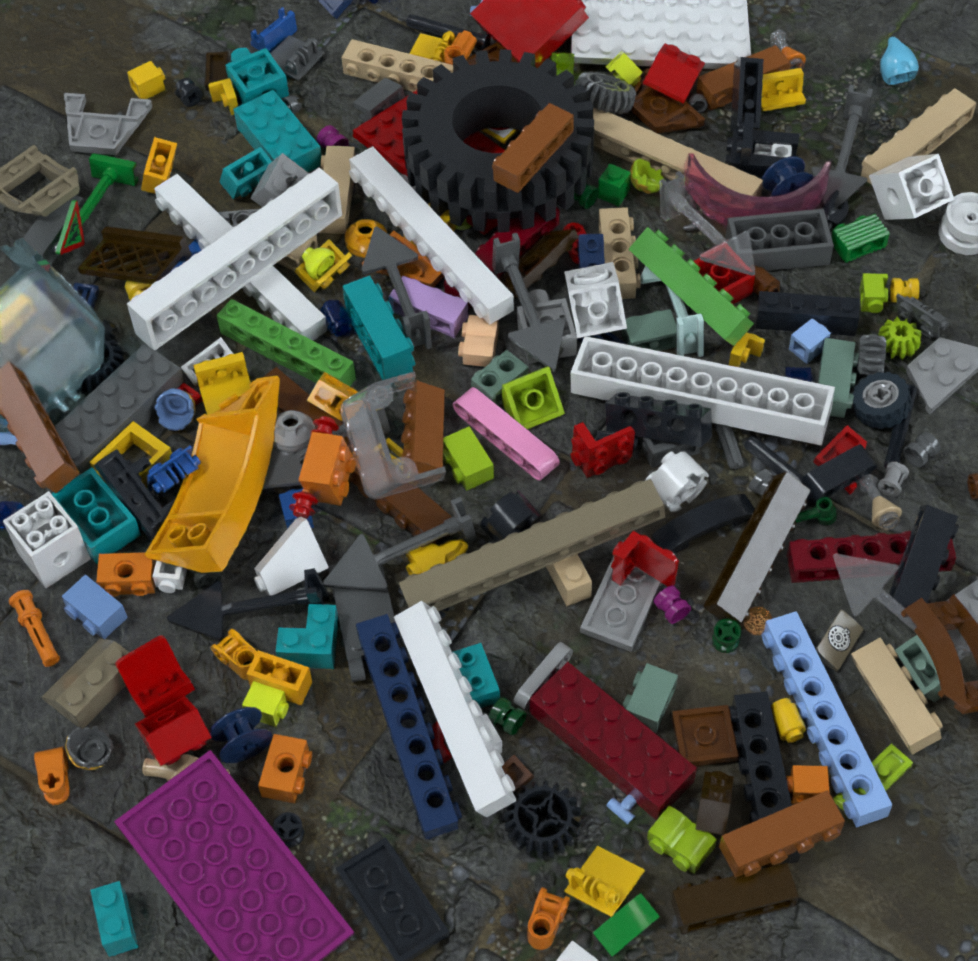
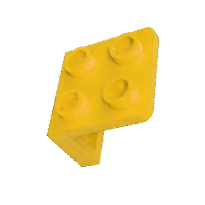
[193,352,251,414]

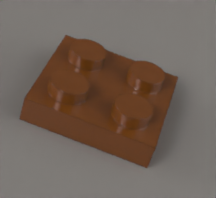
[672,705,738,766]

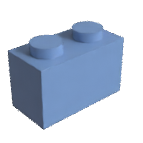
[61,575,128,639]

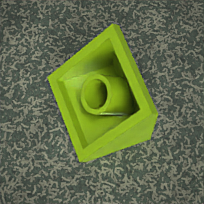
[502,366,565,429]

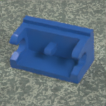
[250,7,297,53]

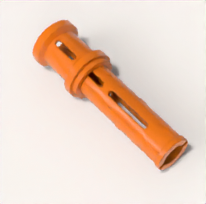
[8,590,60,667]

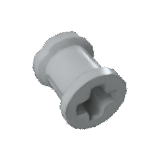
[878,462,909,497]

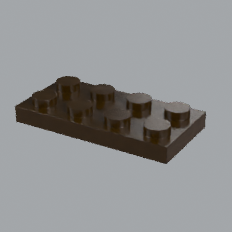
[498,229,579,299]

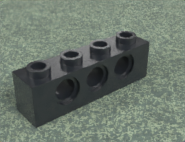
[605,392,712,447]

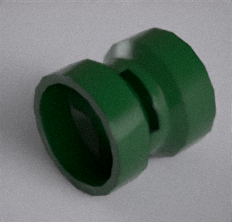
[574,183,599,209]
[488,697,527,736]

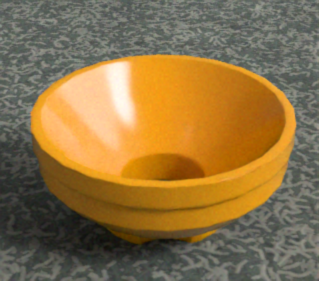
[345,219,387,258]

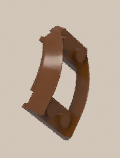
[900,594,978,714]

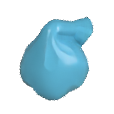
[880,37,919,85]

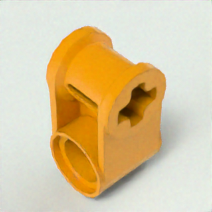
[211,629,257,680]

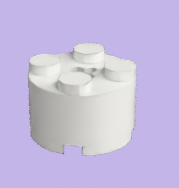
[645,452,709,512]

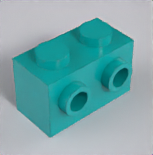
[219,147,272,200]
[452,643,500,708]

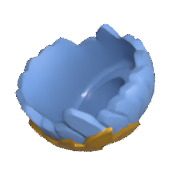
[155,388,196,431]

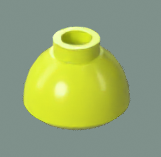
[302,247,335,280]

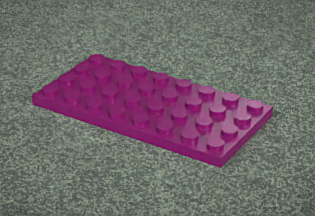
[114,750,354,961]

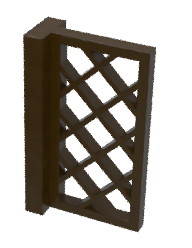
[78,226,192,284]

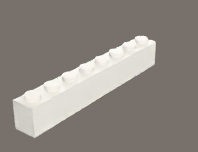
[394,601,516,817]

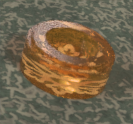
[744,607,772,635]

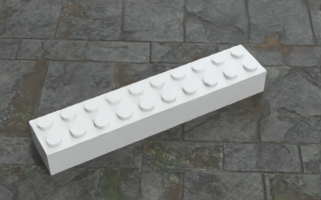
[127,168,342,350]
[570,337,835,446]

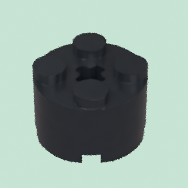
[480,490,542,543]

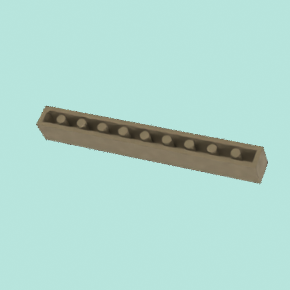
[399,479,665,611]

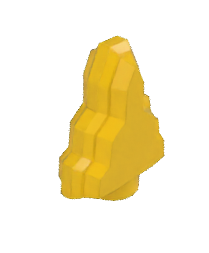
[406,539,468,576]

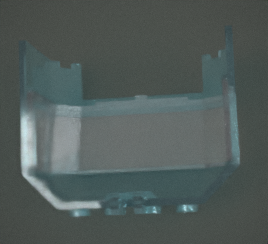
[0,237,105,432]

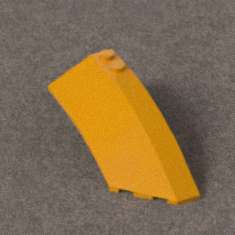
[145,376,280,573]

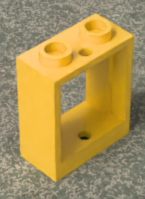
[90,421,172,493]

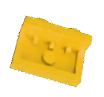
[761,68,806,111]
[294,239,353,293]

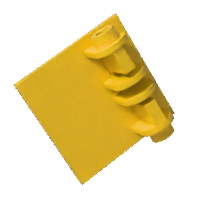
[409,31,455,63]
[564,846,645,917]

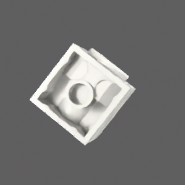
[869,154,954,220]
[564,262,627,338]
[3,491,91,588]

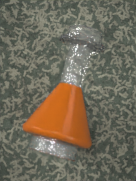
[770,30,806,70]

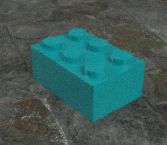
[51,468,141,564]

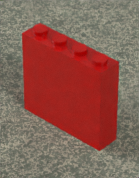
[470,0,589,68]

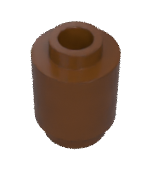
[749,266,780,296]

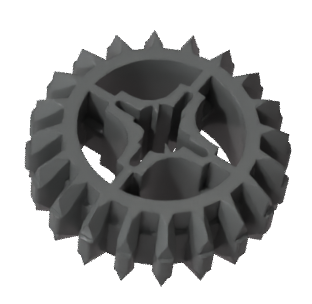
[575,72,636,114]

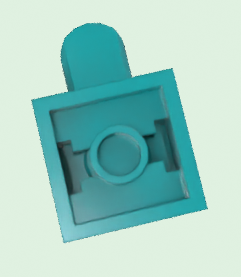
[225,48,289,104]

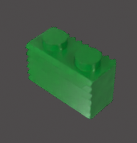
[831,214,890,263]

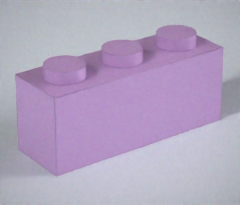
[388,276,468,338]

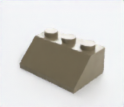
[42,638,130,729]

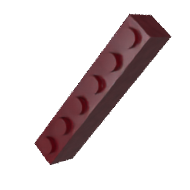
[444,207,560,311]

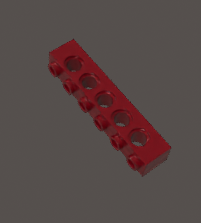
[786,531,956,583]

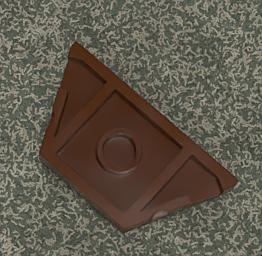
[631,68,705,133]

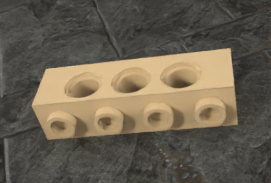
[598,207,641,299]

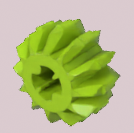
[878,317,921,360]

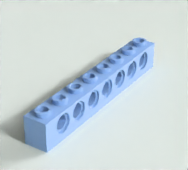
[762,611,892,827]

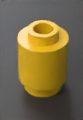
[771,698,806,743]

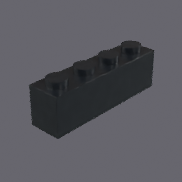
[756,291,860,336]
[884,505,959,618]

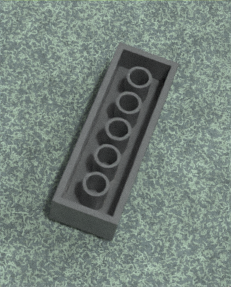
[55,344,185,478]

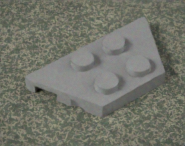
[906,337,978,414]

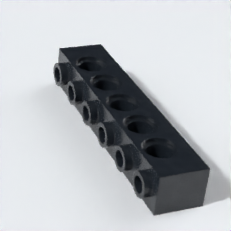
[728,691,801,864]

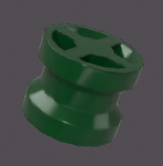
[712,619,741,653]

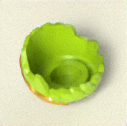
[630,158,666,194]

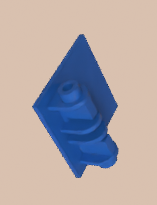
[147,446,201,493]

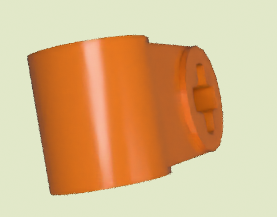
[34,746,70,805]
[527,887,570,950]

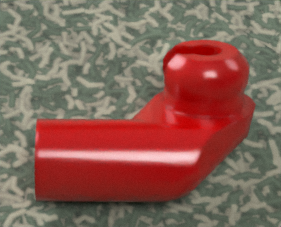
[431,721,452,763]

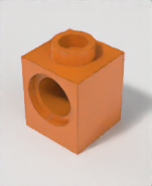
[786,765,830,804]

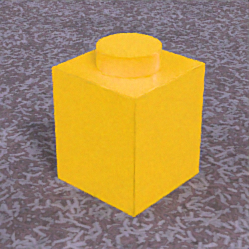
[127,61,166,99]

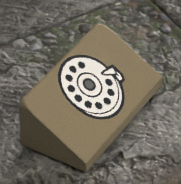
[816,609,864,672]

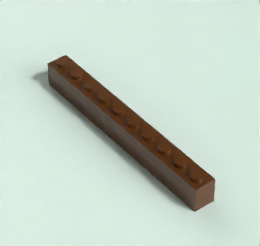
[262,367,452,546]

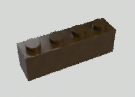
[671,863,799,935]

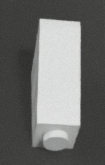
[254,517,329,596]

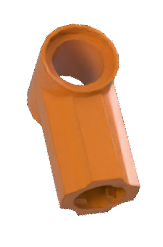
[444,30,477,65]

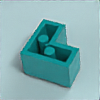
[276,604,339,669]

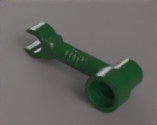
[795,497,837,526]

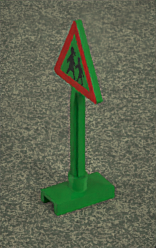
[55,153,139,255]

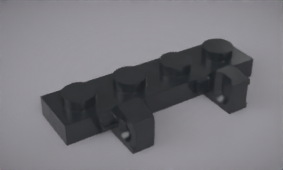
[94,449,176,542]

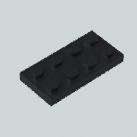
[336,837,449,961]

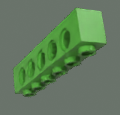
[217,299,356,386]

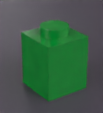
[598,164,631,207]

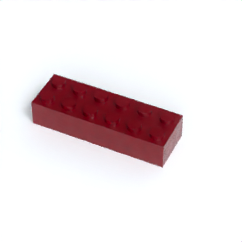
[530,662,697,821]

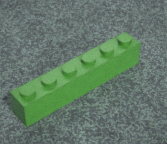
[628,227,754,346]

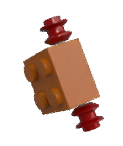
[289,416,356,519]

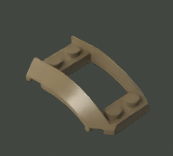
[0,145,80,217]

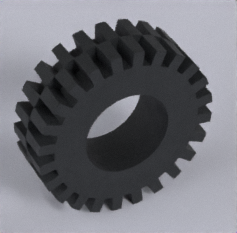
[402,49,594,232]

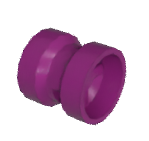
[317,125,349,148]
[654,586,691,624]

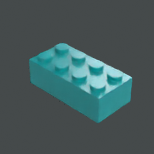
[233,90,322,178]
[342,275,416,388]

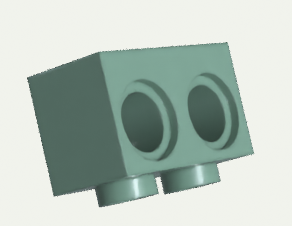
[471,350,528,406]

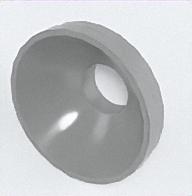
[273,410,315,452]

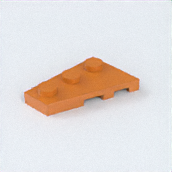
[362,230,444,288]

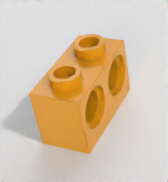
[307,372,364,423]

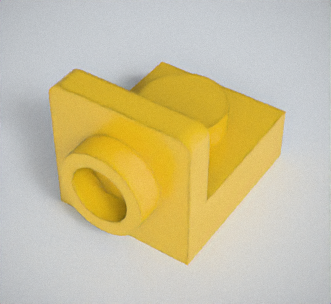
[208,78,238,115]
[729,332,765,367]

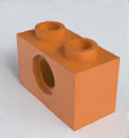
[96,552,156,597]
[258,734,312,804]

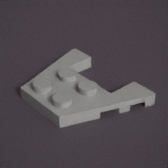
[64,93,152,155]

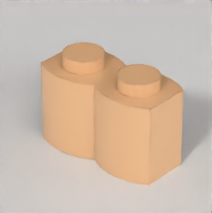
[458,315,499,367]

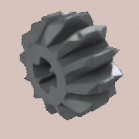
[857,334,886,376]

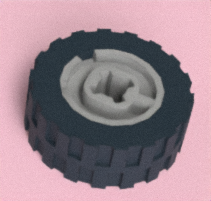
[853,372,912,429]

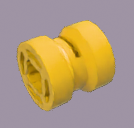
[890,278,919,302]

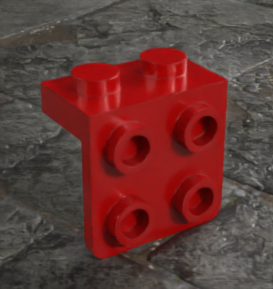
[570,422,635,478]
[611,531,679,587]
[115,635,195,718]

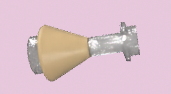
[859,474,902,530]

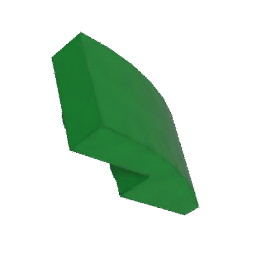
[593,893,661,957]

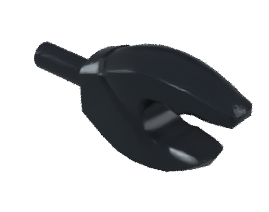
[824,190,849,232]

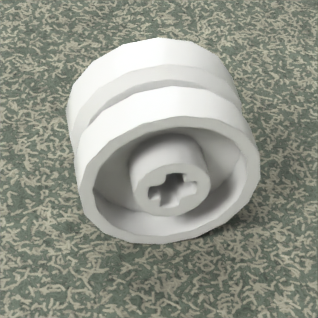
[938,192,978,255]

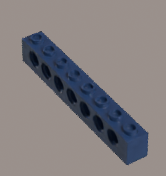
[356,614,462,840]

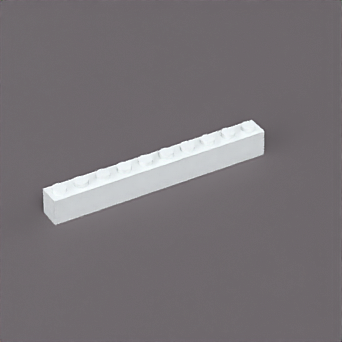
[349,146,514,325]
[154,174,327,341]

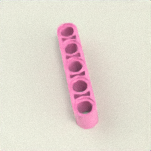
[453,387,560,481]

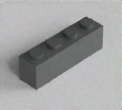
[9,195,85,280]

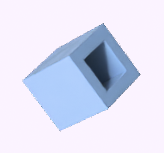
[789,318,831,364]

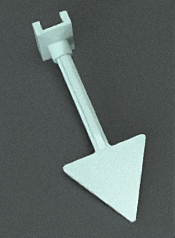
[640,266,704,357]

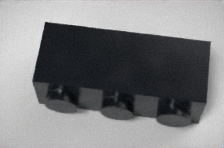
[730,57,764,132]

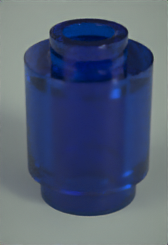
[320,300,352,337]

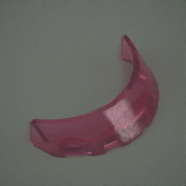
[684,153,831,228]

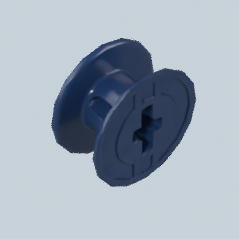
[762,156,815,207]
[209,707,273,763]

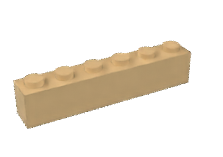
[861,88,976,185]

